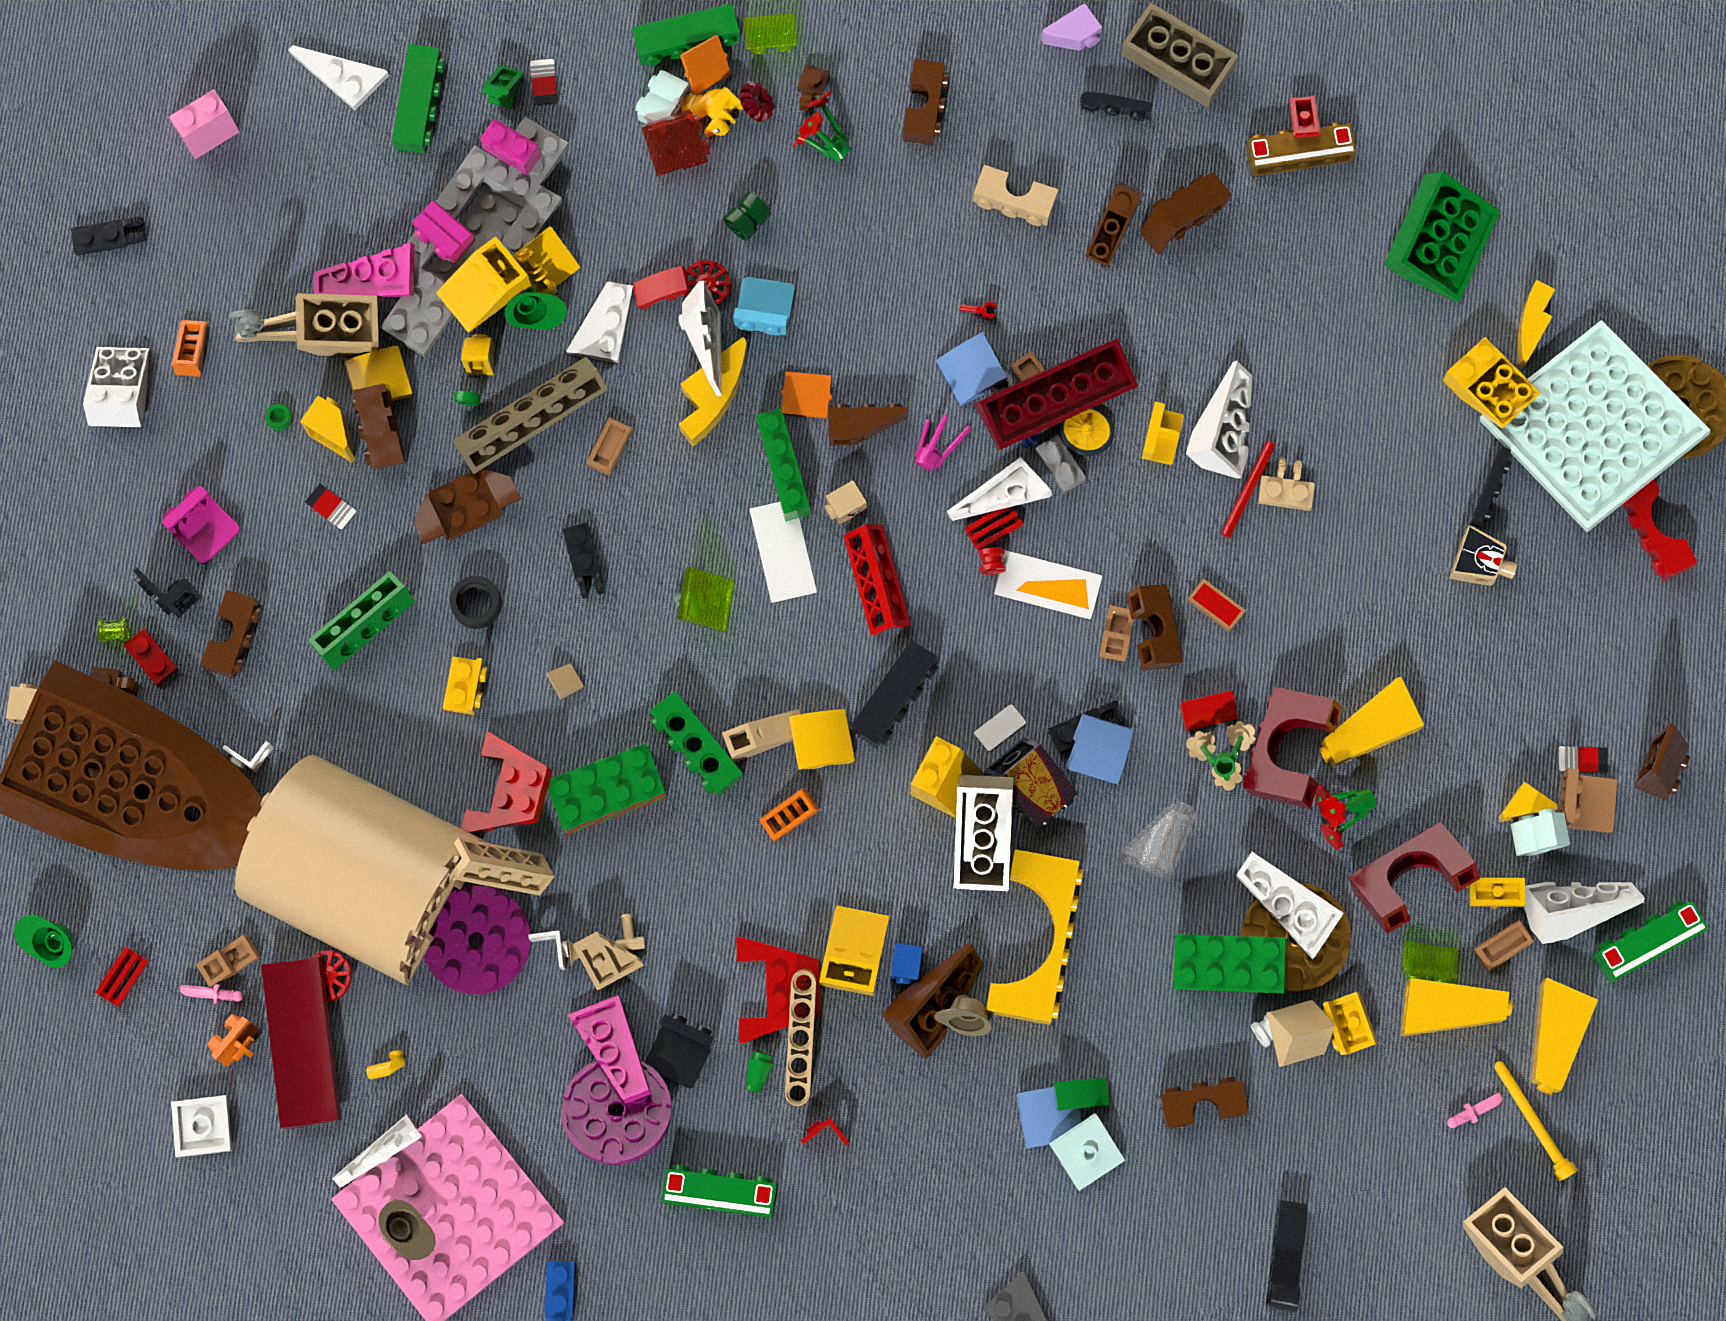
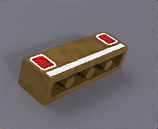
[1246,122,1357,177]

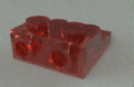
[640,109,711,176]

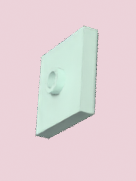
[1049,1113,1125,1191]

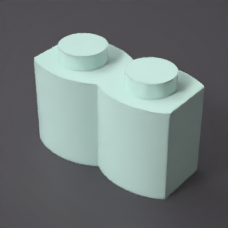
[636,70,690,133]
[1511,808,1570,856]

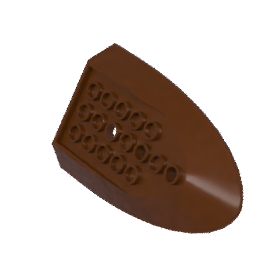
[0,661,263,871]

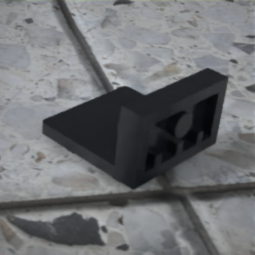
[132,567,202,619]

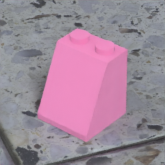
[168,89,239,159]

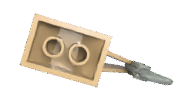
[229,293,379,356]
[1463,1187,1596,1321]

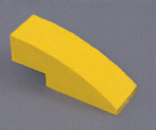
[1517,280,1555,368]

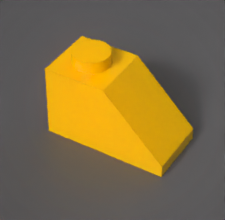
[461,334,494,376]

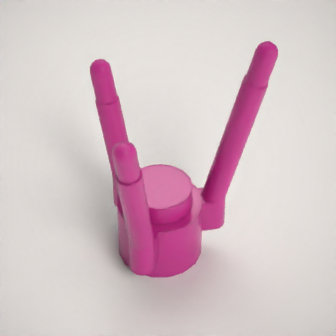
[914,414,971,471]

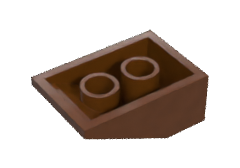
[1634,724,1690,800]

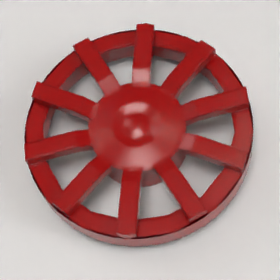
[684,260,731,306]
[311,950,353,1002]

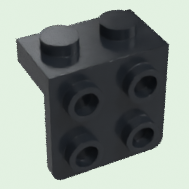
[645,1013,716,1089]

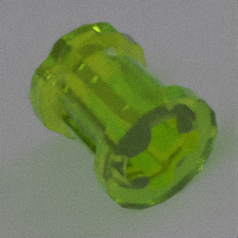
[97,618,130,642]

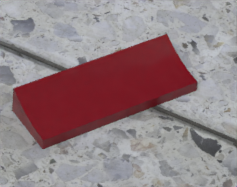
[972,338,1138,450]
[261,957,342,1129]

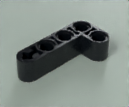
[1265,1200,1308,1313]

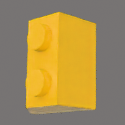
[300,396,355,463]

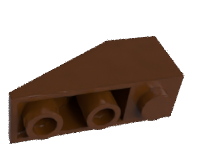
[1085,182,1145,267]
[829,404,908,446]

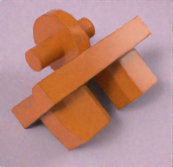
[207,1014,259,1067]

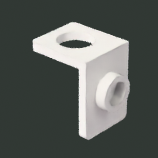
[222,741,274,773]
[528,931,569,970]

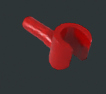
[959,302,997,320]

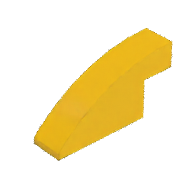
[679,337,747,447]

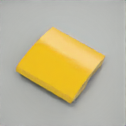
[345,345,412,401]
[789,709,855,770]

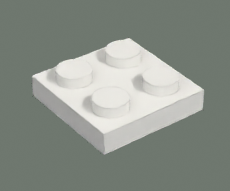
[171,1095,232,1158]

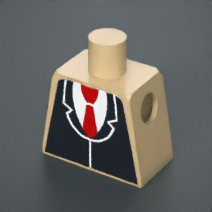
[1449,526,1518,586]

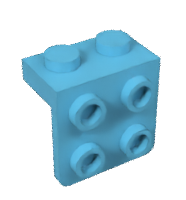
[733,277,795,335]

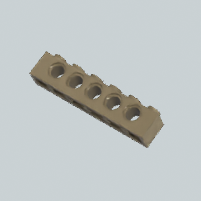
[452,357,608,474]

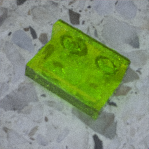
[743,12,797,54]

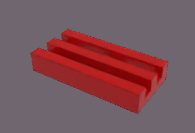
[964,506,1024,552]
[95,946,150,1008]

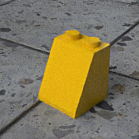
[910,736,983,818]

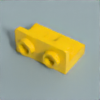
[443,656,488,715]

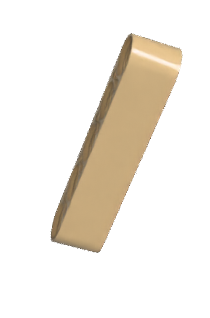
[785,969,817,1106]

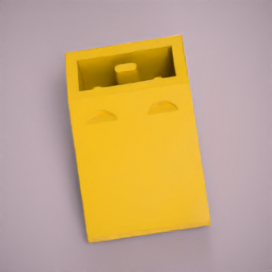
[436,236,531,333]
[1443,337,1541,429]
[819,905,890,996]

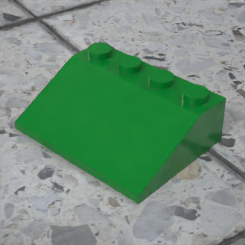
[1384,171,1501,302]

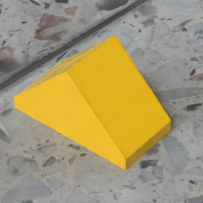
[1499,782,1558,822]

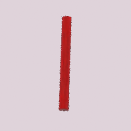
[1221,441,1276,538]

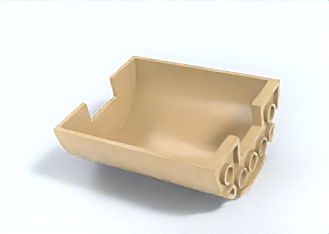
[234,755,486,986]

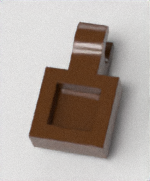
[797,64,830,112]
[91,666,139,693]

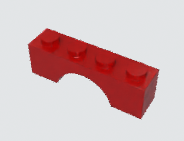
[1621,479,1698,582]

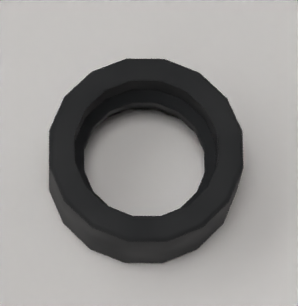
[449,576,502,629]

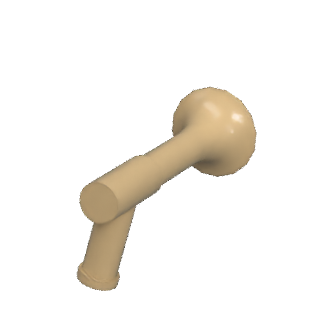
[568,914,645,967]

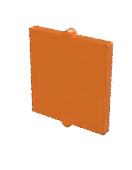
[680,35,731,94]
[781,371,832,419]

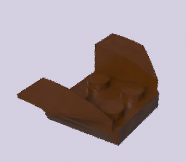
[414,469,521,544]

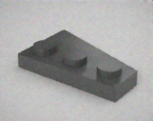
[983,1270,1047,1321]

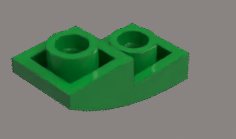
[1053,1078,1110,1111]

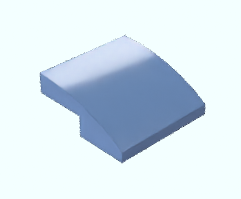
[936,332,1007,407]
[1066,714,1133,784]
[1016,1087,1082,1149]

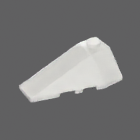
[679,281,722,397]
[1186,361,1252,479]

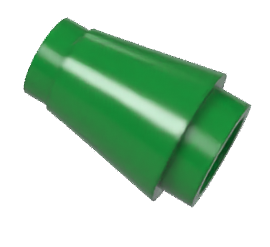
[745,1050,775,1093]

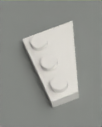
[566,281,634,363]

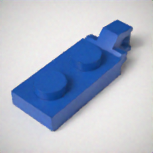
[545,1261,575,1321]

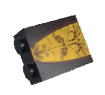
[984,737,1078,828]

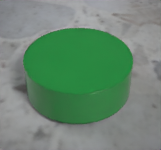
[454,391,481,406]
[265,403,293,431]

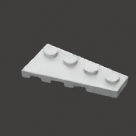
[1236,852,1344,959]

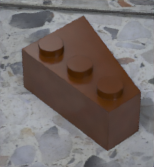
[1140,172,1233,256]
[352,383,406,470]

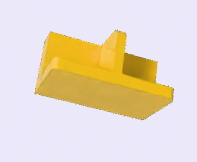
[1142,402,1184,465]
[1466,878,1526,909]

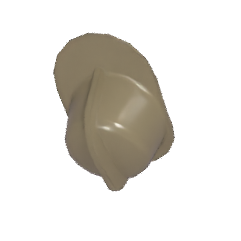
[935,995,992,1037]
[378,1200,436,1260]

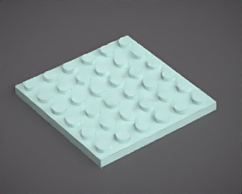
[1480,320,1710,532]

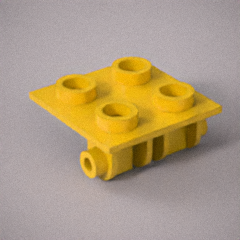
[512,226,581,295]

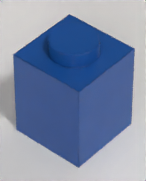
[891,943,923,986]

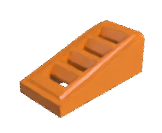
[172,320,208,377]
[759,788,821,842]

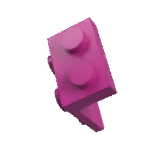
[162,485,240,564]

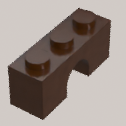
[903,59,949,145]
[1126,584,1183,671]
[200,590,263,679]
[1159,1077,1249,1130]

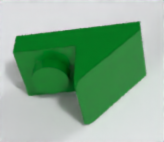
[482,65,524,109]

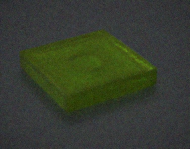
[677,567,734,632]

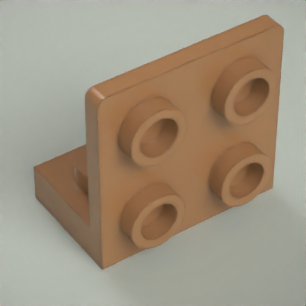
[1559,768,1617,833]

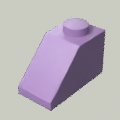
[1041,3,1102,51]

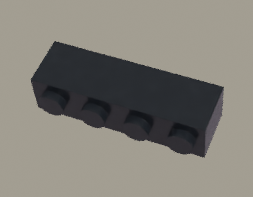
[850,639,939,749]

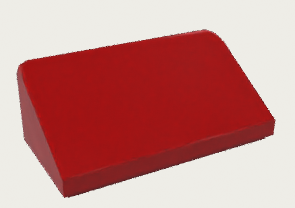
[1179,690,1238,732]

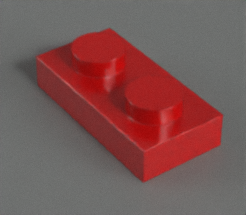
[123,628,178,687]

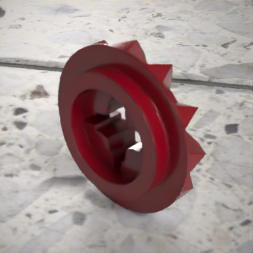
[740,81,775,122]

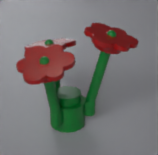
[792,90,851,162]
[1315,784,1376,850]

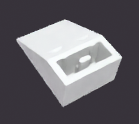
[83,347,150,427]

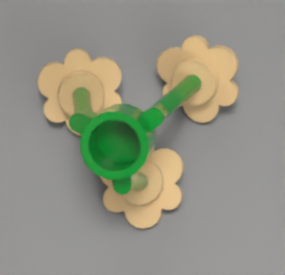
[1186,721,1257,791]

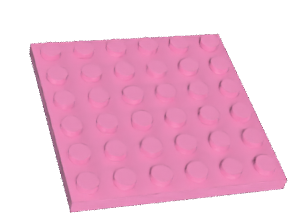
[331,1094,564,1321]

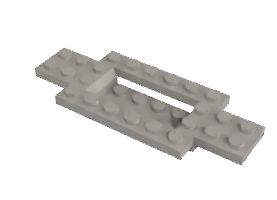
[380,117,569,357]

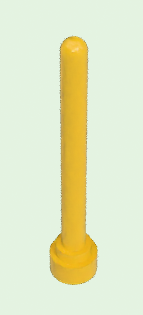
[1494,1061,1578,1182]

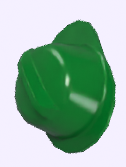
[505,287,567,330]
[14,915,76,968]

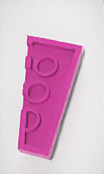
[314,242,415,298]
[568,995,651,1104]

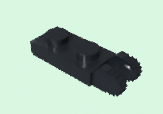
[1080,91,1153,121]
[71,217,147,256]
[562,522,604,599]
[1048,700,1126,754]

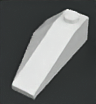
[1524,882,1645,944]

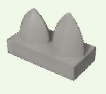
[1035,435,1086,494]

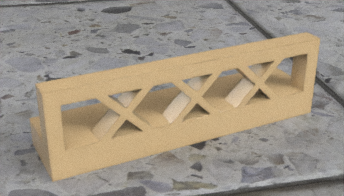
[452,837,555,895]

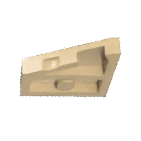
[573,932,644,991]

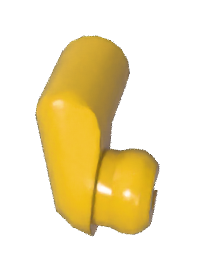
[366,1050,406,1079]

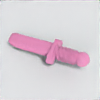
[180,984,243,1004]
[1447,1092,1503,1128]

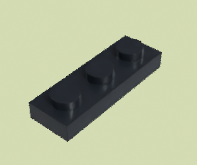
[1469,446,1513,528]

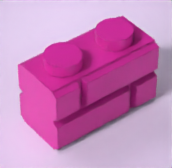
[480,119,541,175]
[413,201,475,263]

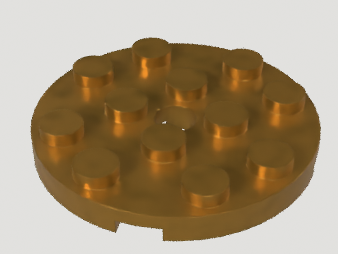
[1647,354,1726,459]
[1241,883,1351,992]

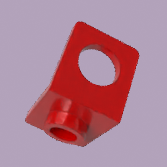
[801,1117,850,1147]

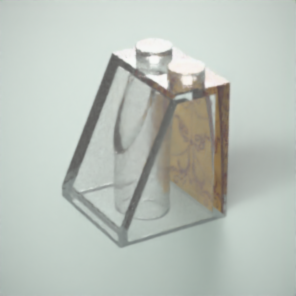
[1119,802,1197,881]

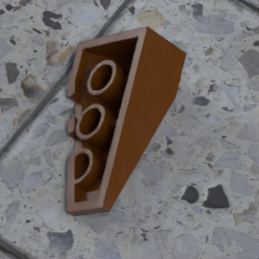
[882,943,983,1059]

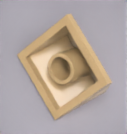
[1267,1000,1335,1067]

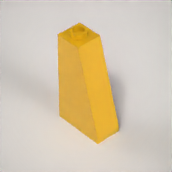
[1320,677,1424,768]
[1401,978,1513,1036]
[1531,978,1598,1095]

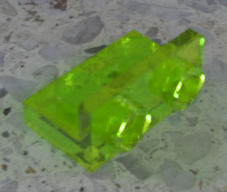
[1399,941,1459,984]

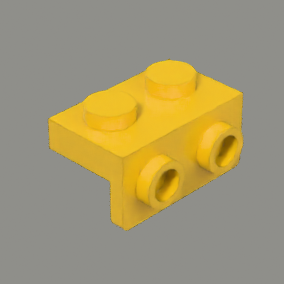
[1322,992,1378,1055]

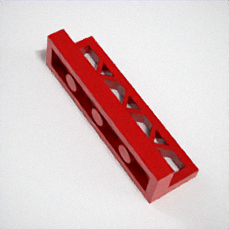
[843,524,911,636]

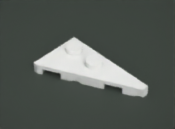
[289,45,389,110]
[947,457,1052,521]
[332,1114,422,1188]

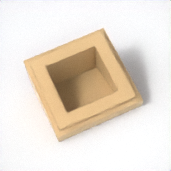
[546,663,584,700]

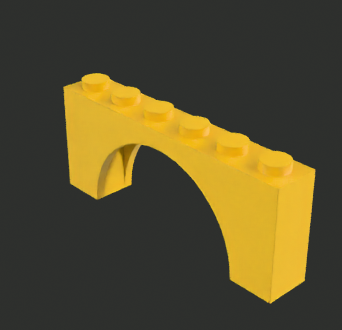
[986,849,1083,1025]

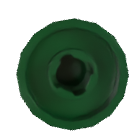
[723,191,772,241]

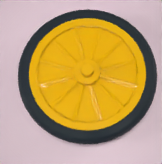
[1059,407,1114,456]

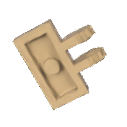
[1258,458,1315,511]

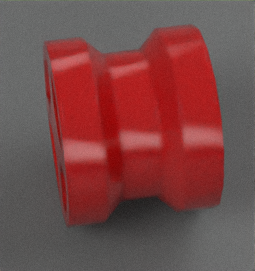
[978,548,1006,575]

